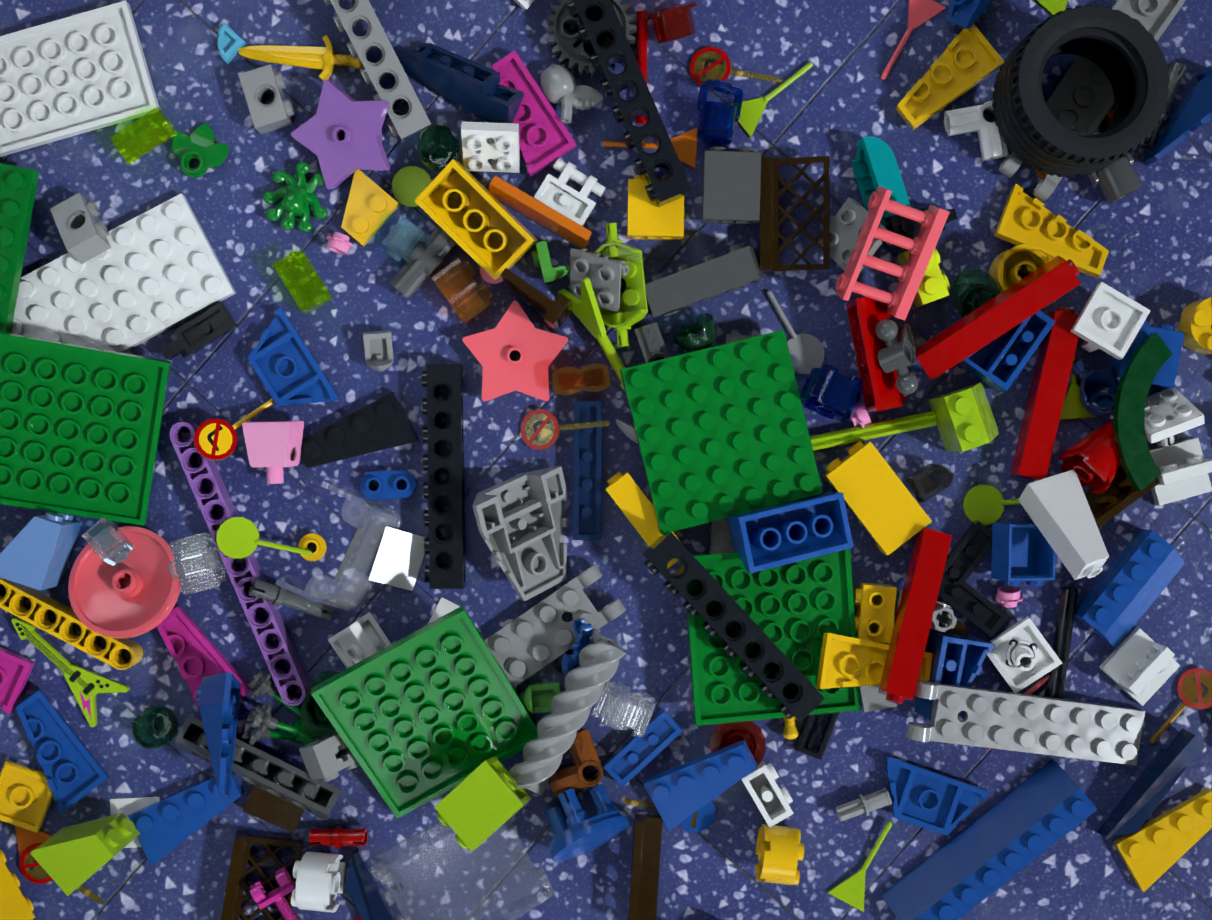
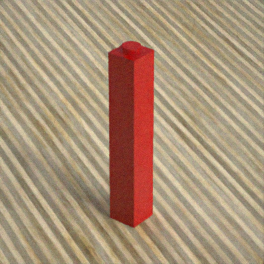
[915,255,1081,381]
[1010,307,1079,480]
[878,527,952,704]

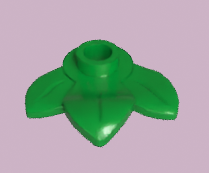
[172,123,229,178]

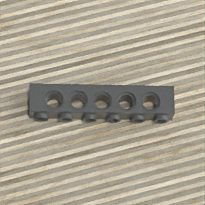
[174,715,341,821]

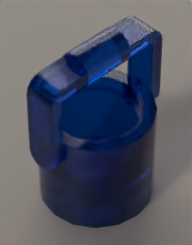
[696,79,743,144]

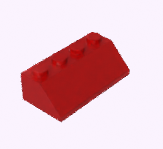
[846,297,907,412]

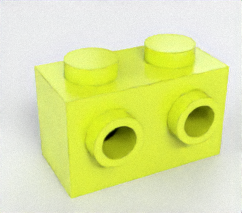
[897,248,950,308]

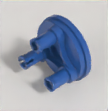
[544,784,630,862]

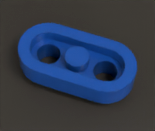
[360,470,417,499]

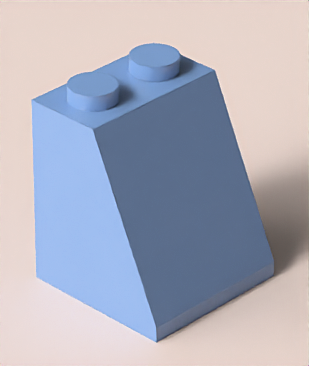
[0,512,82,591]

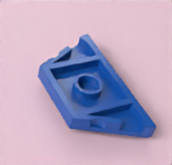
[248,307,340,406]
[885,755,989,836]

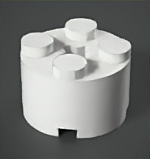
[291,852,346,913]

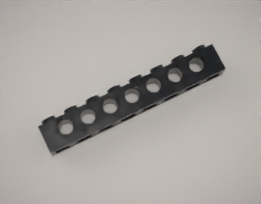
[567,0,691,207]
[422,363,466,589]
[643,531,825,722]

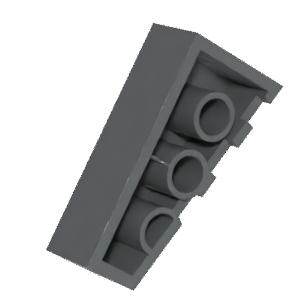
[645,243,766,317]

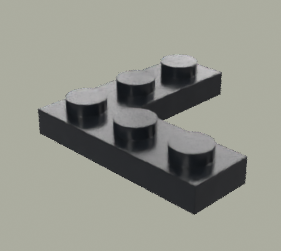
[938,520,1008,638]

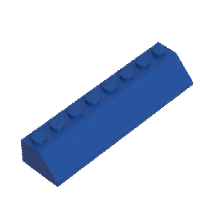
[881,759,1097,920]

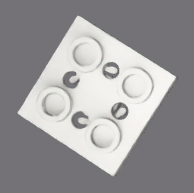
[461,120,520,173]
[1144,387,1205,446]
[987,616,1062,693]

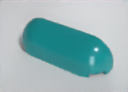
[852,136,911,246]

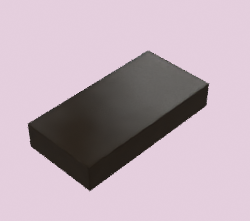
[243,786,305,833]

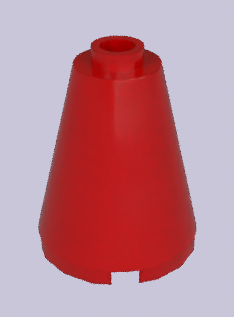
[1059,418,1121,494]

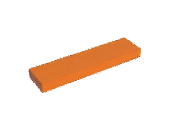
[489,176,592,249]

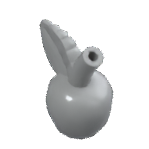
[540,64,604,124]

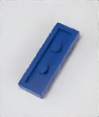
[603,709,683,787]

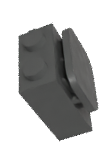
[701,147,761,225]

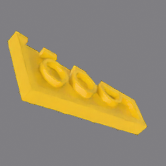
[994,184,1109,279]
[1113,788,1212,893]

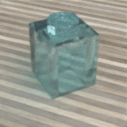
[382,216,428,262]
[82,517,134,566]

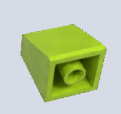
[928,381,999,452]
[434,756,532,852]
[30,813,140,896]

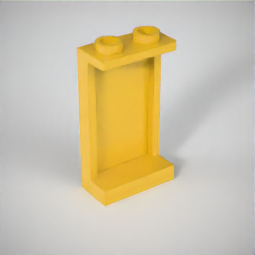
[822,441,932,556]

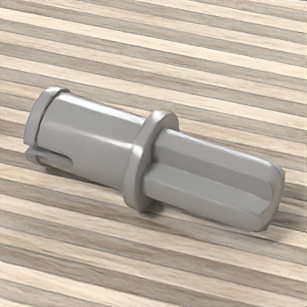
[836,788,892,821]

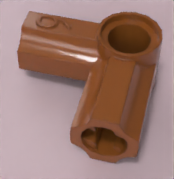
[549,728,604,798]

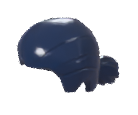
[1071,359,1119,416]

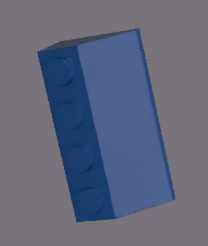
[727,491,854,573]
[1075,528,1185,649]

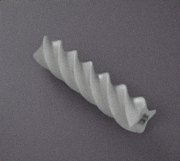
[509,630,627,796]

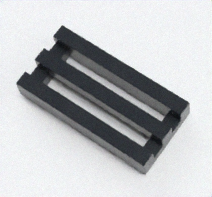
[794,712,840,760]

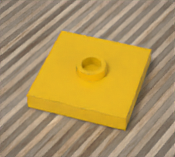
[0,760,54,833]

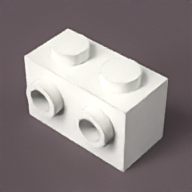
[742,758,794,828]

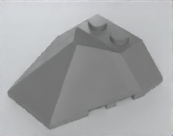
[472,466,568,601]

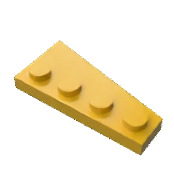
[896,24,1004,131]
[816,633,933,689]

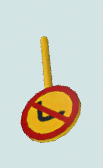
[194,398,275,460]

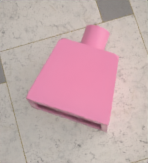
[242,421,304,484]

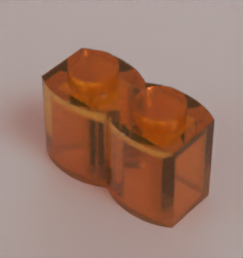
[431,258,493,324]
[552,363,611,396]

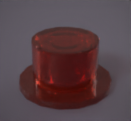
[642,1,698,43]
[710,721,766,767]

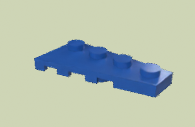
[16,690,110,814]
[644,740,757,831]
[128,775,243,866]

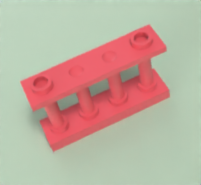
[835,186,950,321]

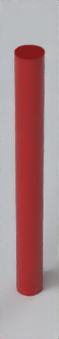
[636,11,648,125]

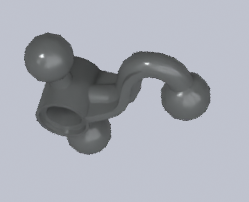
[875,319,927,395]

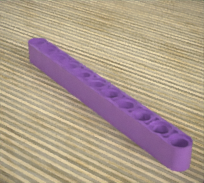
[169,422,311,706]

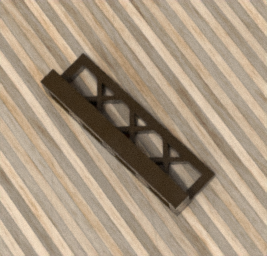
[1085,467,1160,529]
[628,814,663,920]

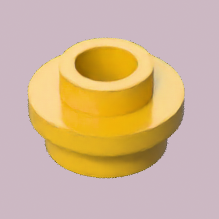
[298,533,327,561]

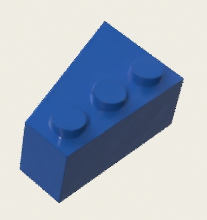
[958,311,1056,392]
[914,630,995,719]

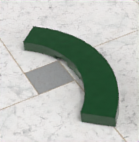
[1113,332,1173,491]

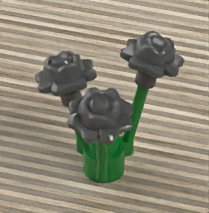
[241,670,319,746]

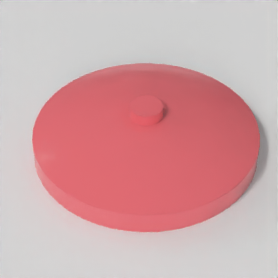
[68,526,182,639]

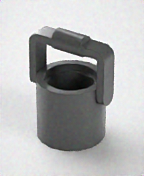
[1087,153,1143,205]

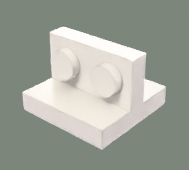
[1070,282,1151,360]
[1149,438,1212,506]
[328,612,391,668]
[1099,627,1180,706]

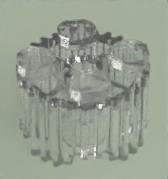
[169,532,227,595]
[591,681,656,737]

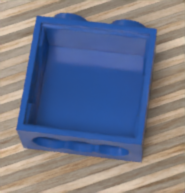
[1111,321,1184,389]
[991,523,1056,586]

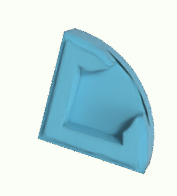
[217,22,246,64]

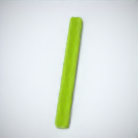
[810,411,937,451]

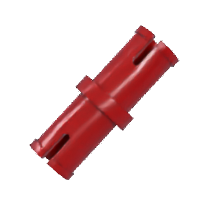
[309,826,368,849]

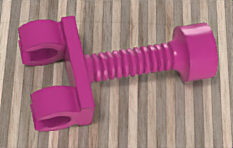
[249,867,298,920]

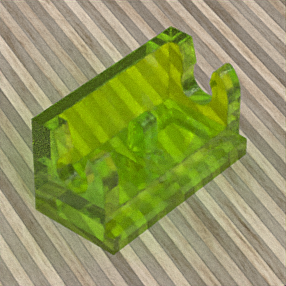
[110,107,177,165]
[272,250,333,315]

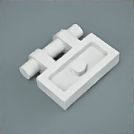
[534,158,606,226]

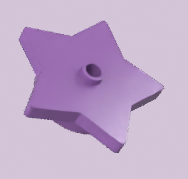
[291,80,390,189]

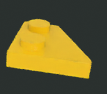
[341,169,400,246]

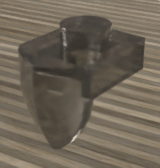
[906,463,954,502]

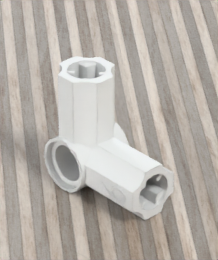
[944,101,1008,161]

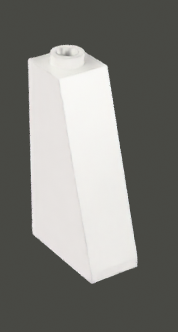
[1018,470,1109,580]

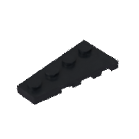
[300,392,419,468]

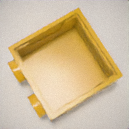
[627,175,684,240]

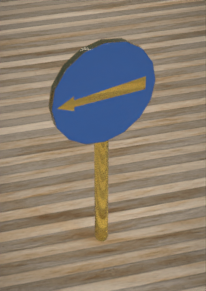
[623,799,716,832]

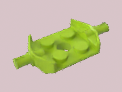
[593,223,648,347]

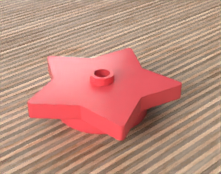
[462,300,568,402]

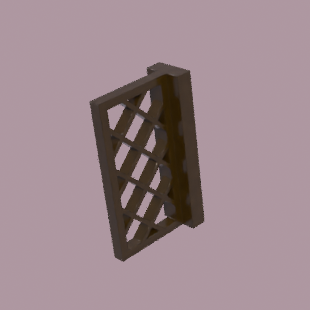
[760,156,830,273]
[501,268,572,334]
[221,830,303,920]

